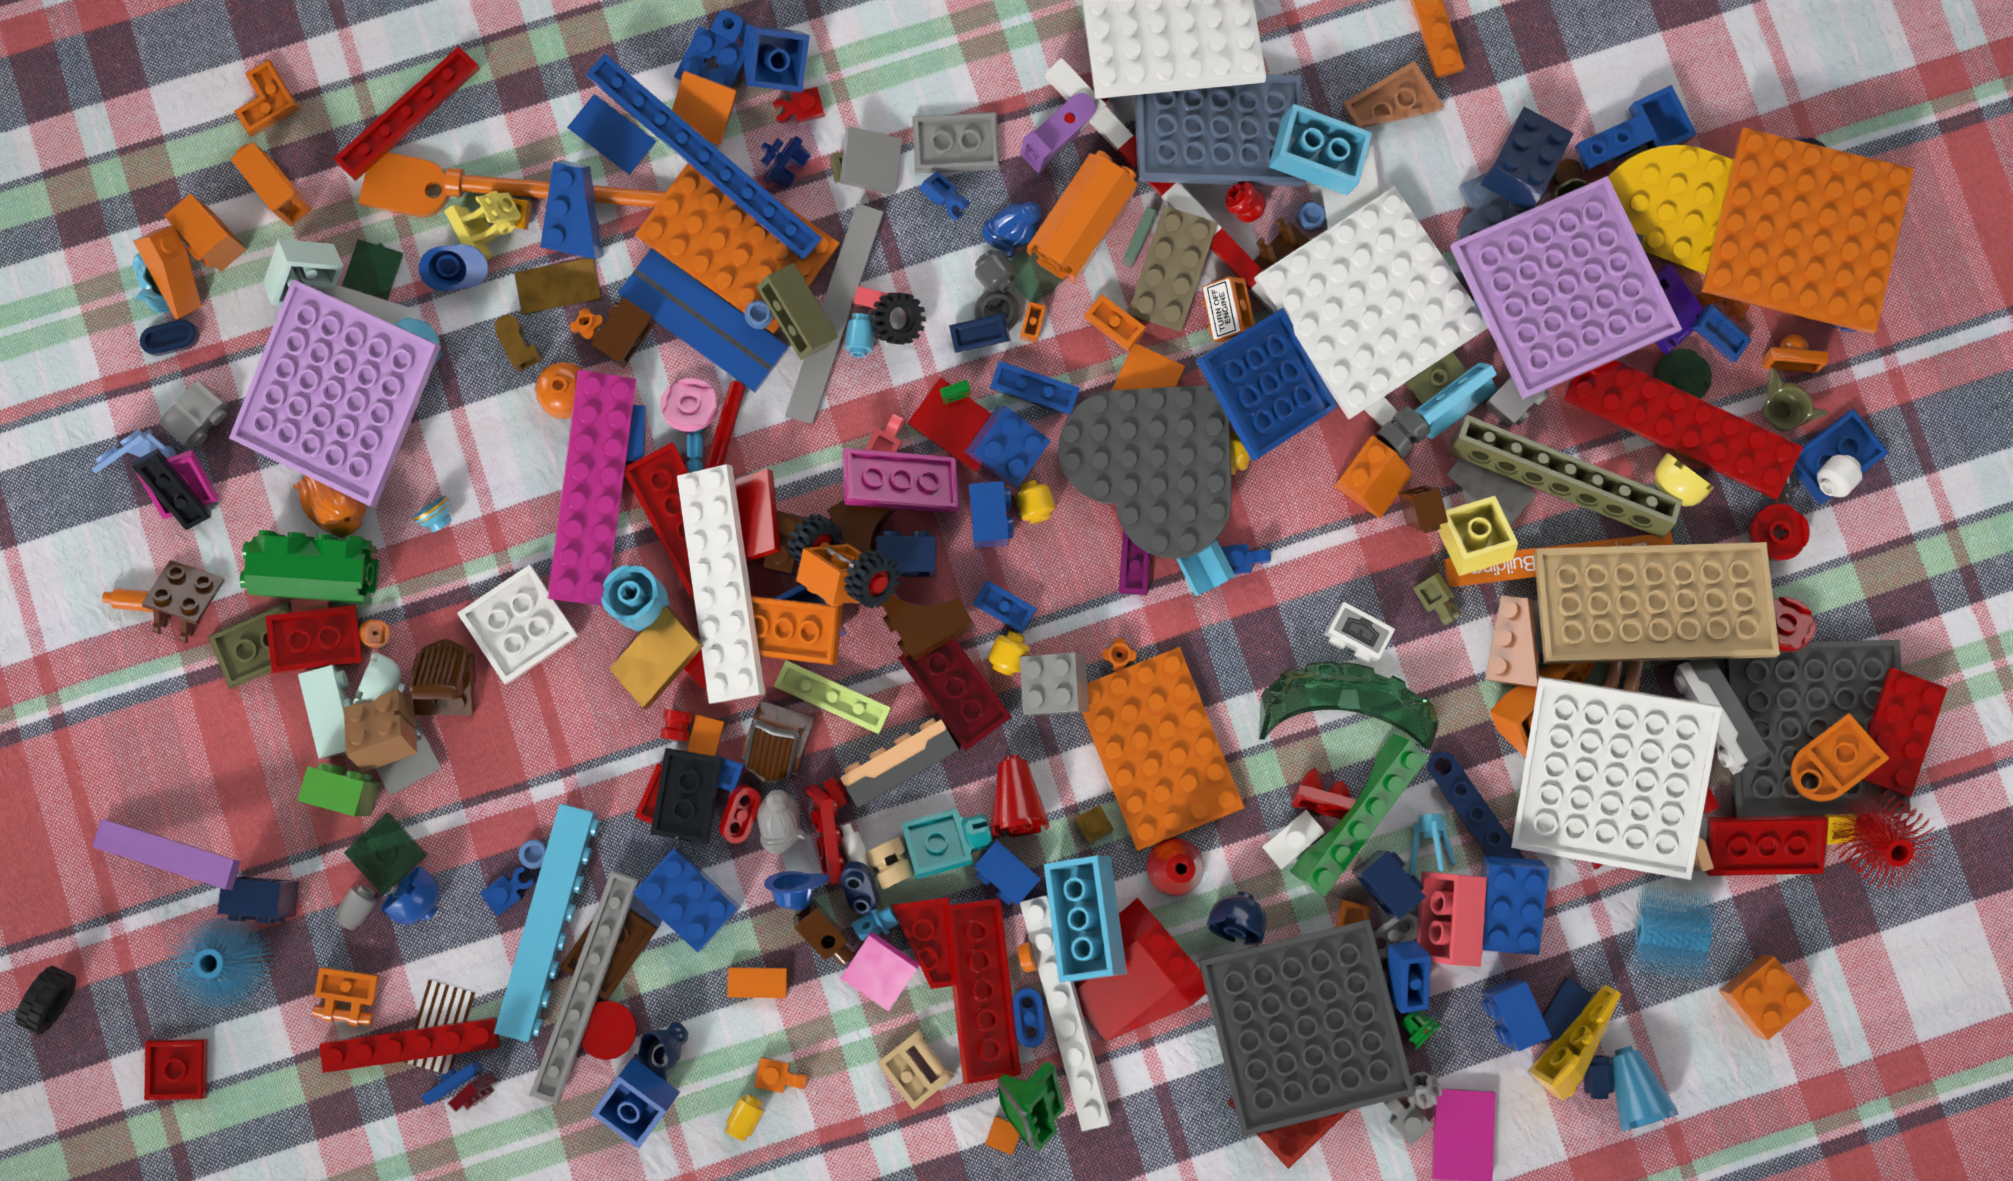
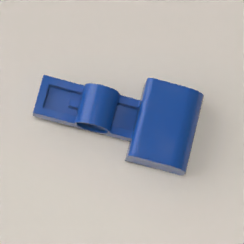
[1575,85,1697,171]

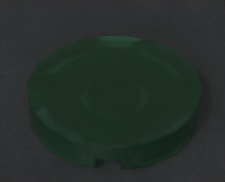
[1653,348,1712,399]

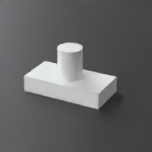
[1261,810,1325,870]

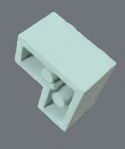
[263,239,343,306]

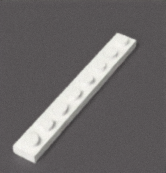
[1020,895,1112,1131]

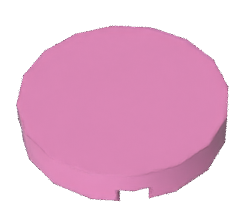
[660,378,718,431]

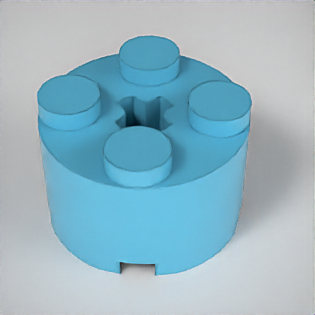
[601,565,669,631]

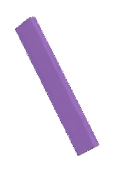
[93,819,241,890]

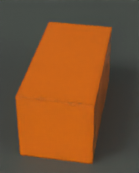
[1020,302,1046,343]

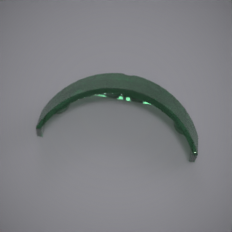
[1259,661,1439,749]

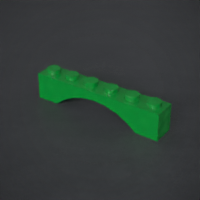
[1290,733,1429,897]

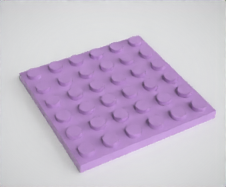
[1450,176,1682,400]
[229,279,441,507]

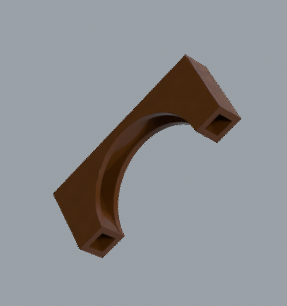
[827,499,974,662]

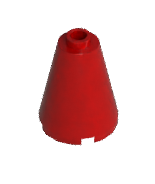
[991,755,1049,837]
[1146,838,1204,896]

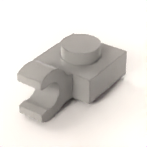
[1383,1099,1433,1146]

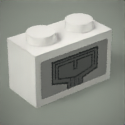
[1324,602,1395,663]

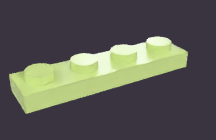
[774,660,891,734]

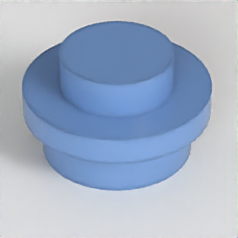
[745,300,774,329]

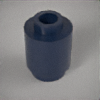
[1583,1055,1614,1099]

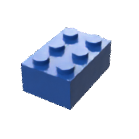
[633,848,741,953]
[1481,856,1549,955]

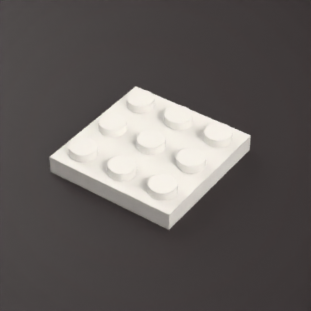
[457,564,579,685]

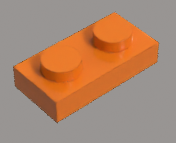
[1084,294,1146,352]

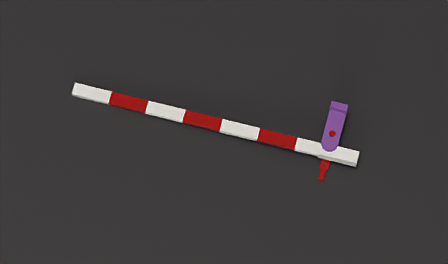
[1020,58,1398,428]

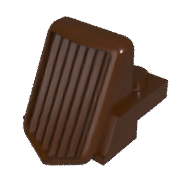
[409,639,476,716]

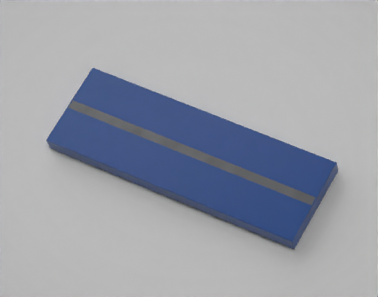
[618,248,789,393]

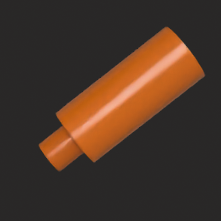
[102,588,153,613]

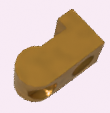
[494,315,544,372]

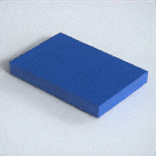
[1792,408,1889,505]

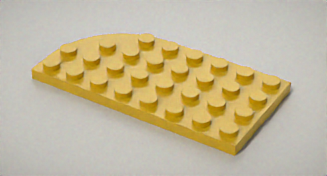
[1608,145,1733,274]

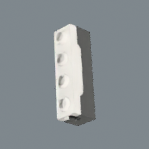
[1673,659,1769,775]

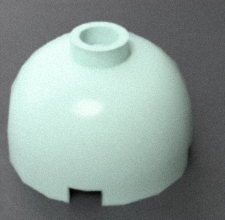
[352,652,405,705]

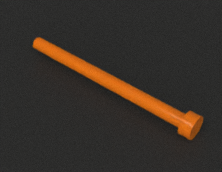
[445,168,666,208]

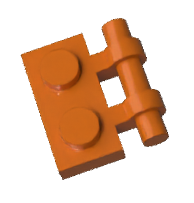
[312,967,380,1027]

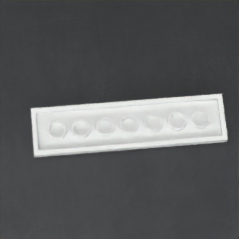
[677,464,765,704]

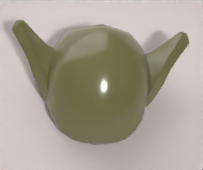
[1762,368,1828,432]

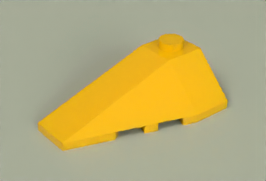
[1528,985,1621,1101]

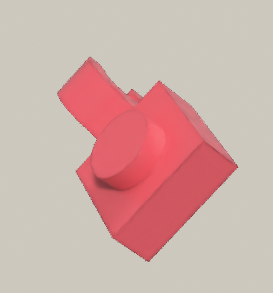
[865,414,905,452]

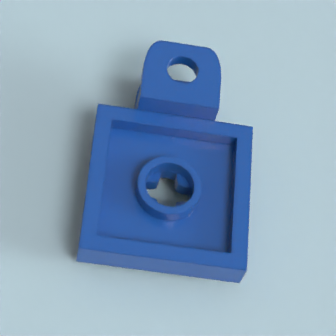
[674,9,746,88]

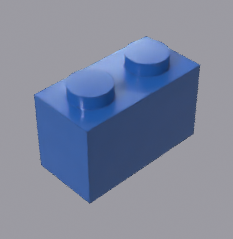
[974,840,1040,906]
[1387,941,1431,1013]

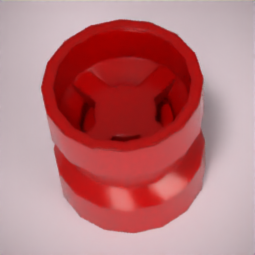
[660,709,693,742]

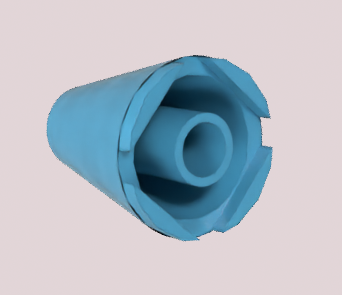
[1611,1046,1679,1132]

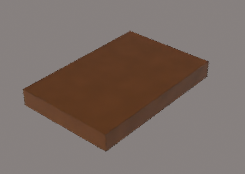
[559,907,659,1001]

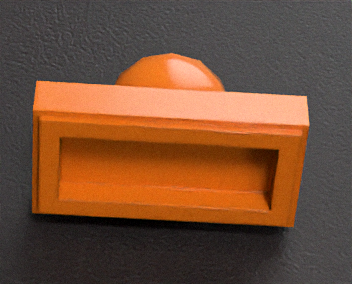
[1761,334,1829,373]

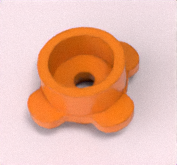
[570,308,603,339]
[1102,638,1137,672]

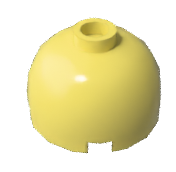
[1654,453,1714,507]

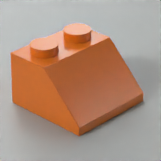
[1334,435,1413,519]

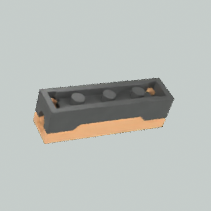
[840,718,959,808]

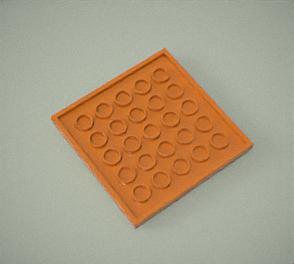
[1701,127,1914,334]

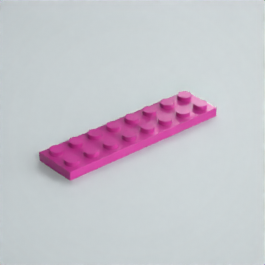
[547,370,636,606]

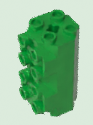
[239,530,379,604]

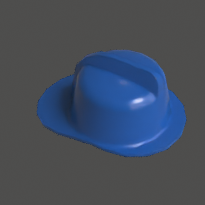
[419,244,488,291]
[764,871,829,910]

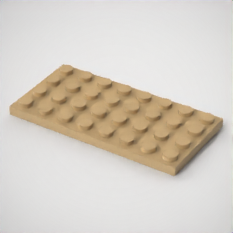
[1534,542,1780,664]

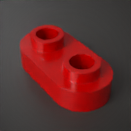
[719,785,761,844]

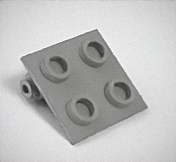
[376,717,442,796]

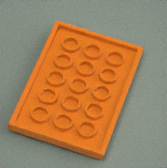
[635,163,840,335]
[1081,647,1245,851]

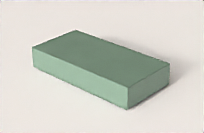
[1122,207,1157,268]

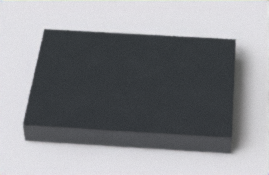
[650,748,724,844]

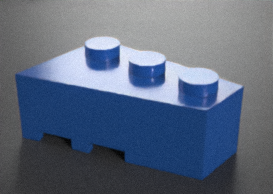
[540,160,604,259]

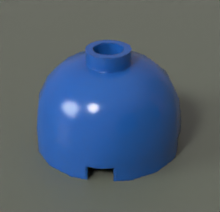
[380,866,440,925]

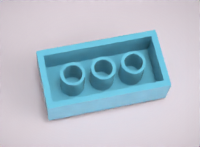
[1044,855,1127,982]

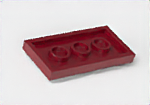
[898,638,1012,751]

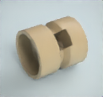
[865,836,915,889]

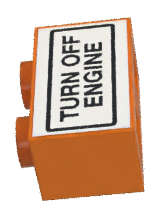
[1202,277,1255,342]

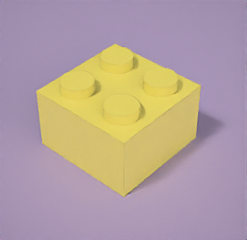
[1438,496,1518,576]

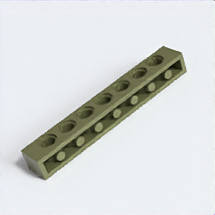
[1449,415,1683,538]

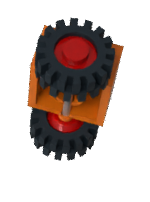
[788,514,901,608]

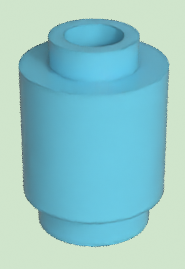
[845,313,876,358]

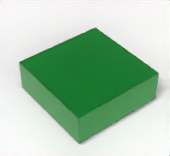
[940,380,971,404]

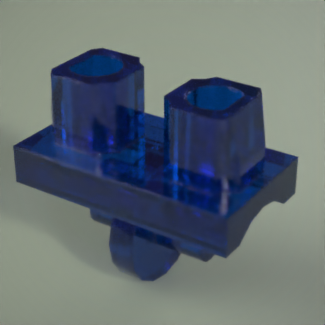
[761,136,811,189]

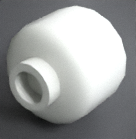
[1817,455,1862,497]

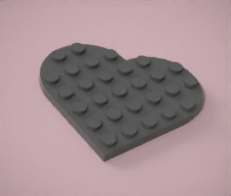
[1058,385,1232,559]

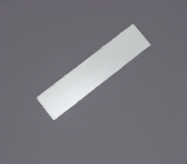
[314,285,421,324]

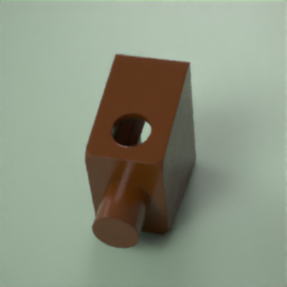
[793,899,854,966]

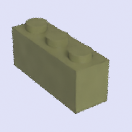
[756,263,839,360]

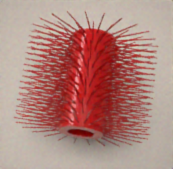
[1827,787,1941,891]

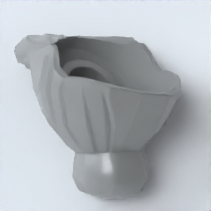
[756,790,807,853]

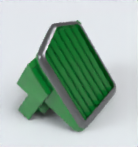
[997,1062,1066,1151]

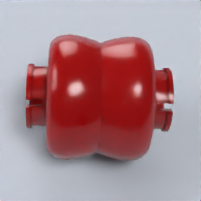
[1225,182,1267,223]

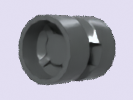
[1375,406,1430,459]

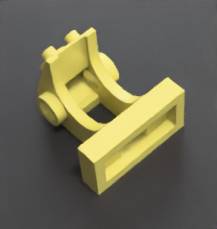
[444,191,522,260]

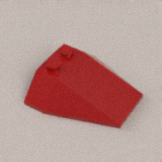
[1075,897,1206,1041]

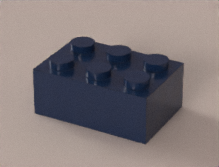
[1481,106,1574,211]

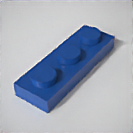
[990,361,1080,416]

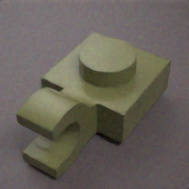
[1412,572,1462,626]

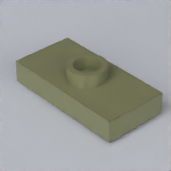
[1405,351,1467,406]

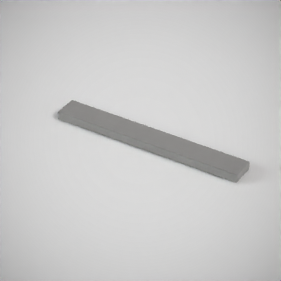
[785,203,884,425]
[530,870,640,1105]

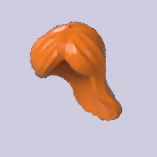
[293,475,366,538]

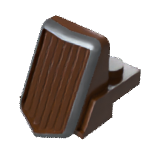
[741,701,815,783]

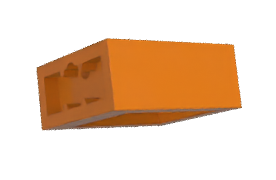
[230,142,312,226]

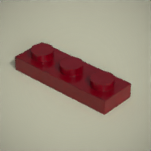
[448,1072,498,1112]

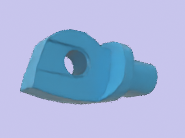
[851,907,899,942]

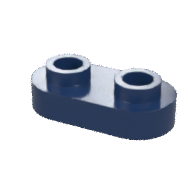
[840,861,879,914]

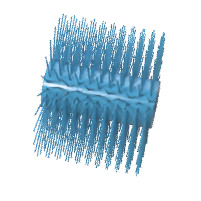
[1631,885,1718,982]
[166,918,276,1009]

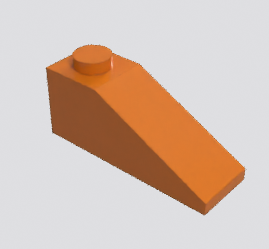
[133,225,201,319]

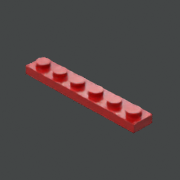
[333,46,480,181]
[319,1017,501,1073]

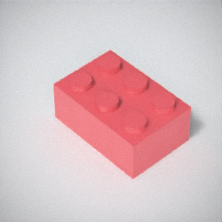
[1417,871,1487,967]

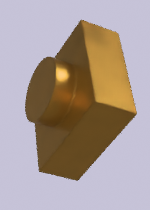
[1074,804,1114,844]

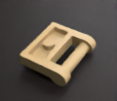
[877,1029,955,1110]

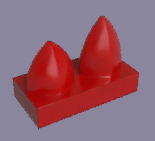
[1291,768,1356,820]

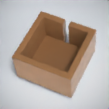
[344,689,417,772]

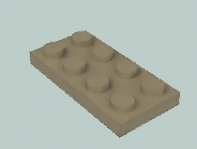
[1128,205,1218,332]

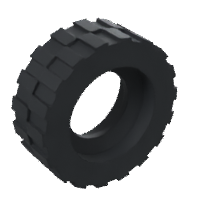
[15,965,76,1035]

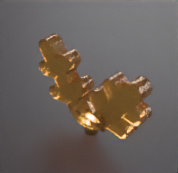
[1697,293,1749,321]

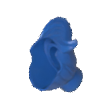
[982,202,1042,258]

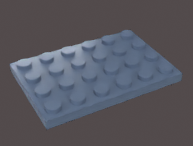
[1135,74,1306,187]

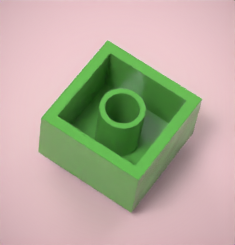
[297,762,380,816]

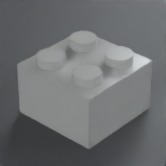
[1020,652,1089,716]

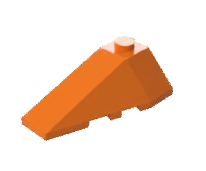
[1489,662,1595,758]

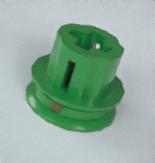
[1399,1010,1443,1050]

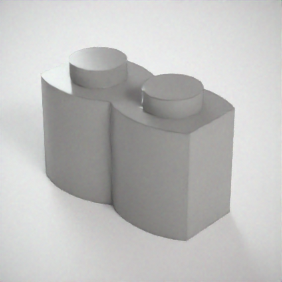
[159,380,230,448]

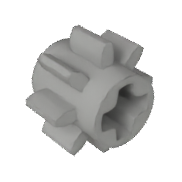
[1406,1071,1442,1109]

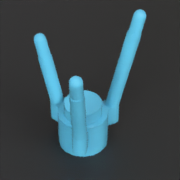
[1409,813,1456,876]

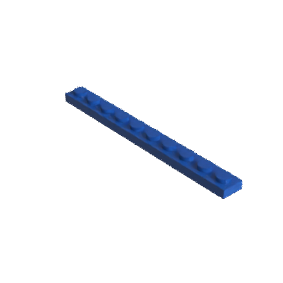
[586,53,822,262]

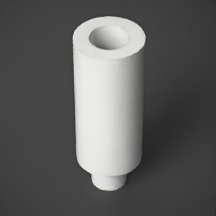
[840,823,876,881]

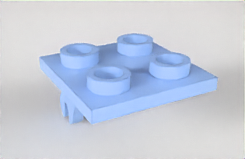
[92,429,177,474]

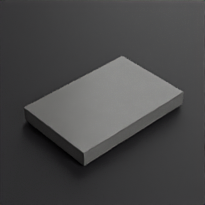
[912,112,999,174]

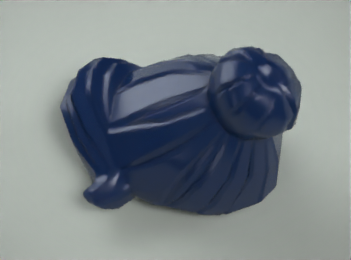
[634,1022,688,1082]

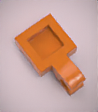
[754,1057,809,1093]

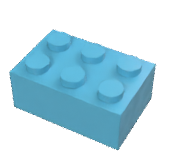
[1269,104,1372,195]

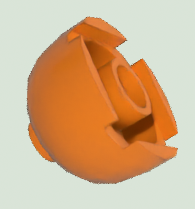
[535,362,583,419]

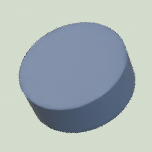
[1297,202,1326,232]
[519,839,547,869]

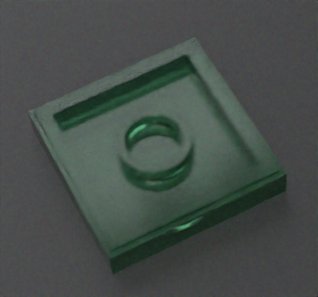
[344,812,428,895]

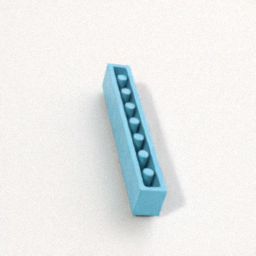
[494,804,600,1042]

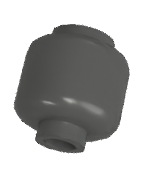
[975,250,1017,293]

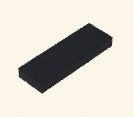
[132,448,212,530]

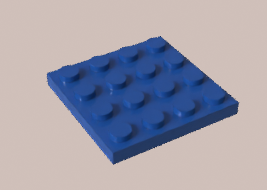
[1196,308,1338,461]

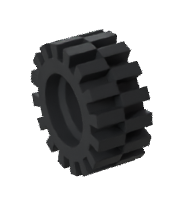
[870,292,926,345]

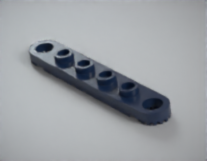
[1427,752,1525,859]

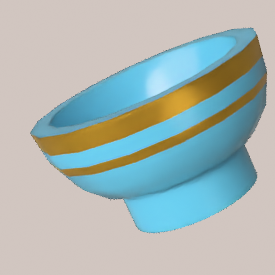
[411,495,452,532]

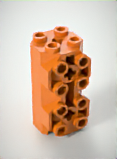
[1027,150,1138,283]

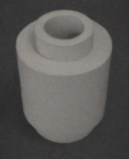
[334,885,377,930]

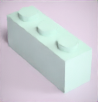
[298,665,353,759]

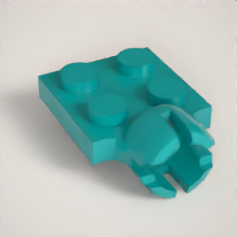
[901,808,992,879]

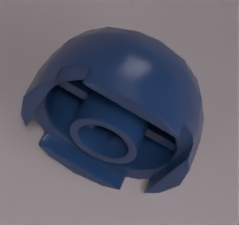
[1207,892,1267,945]

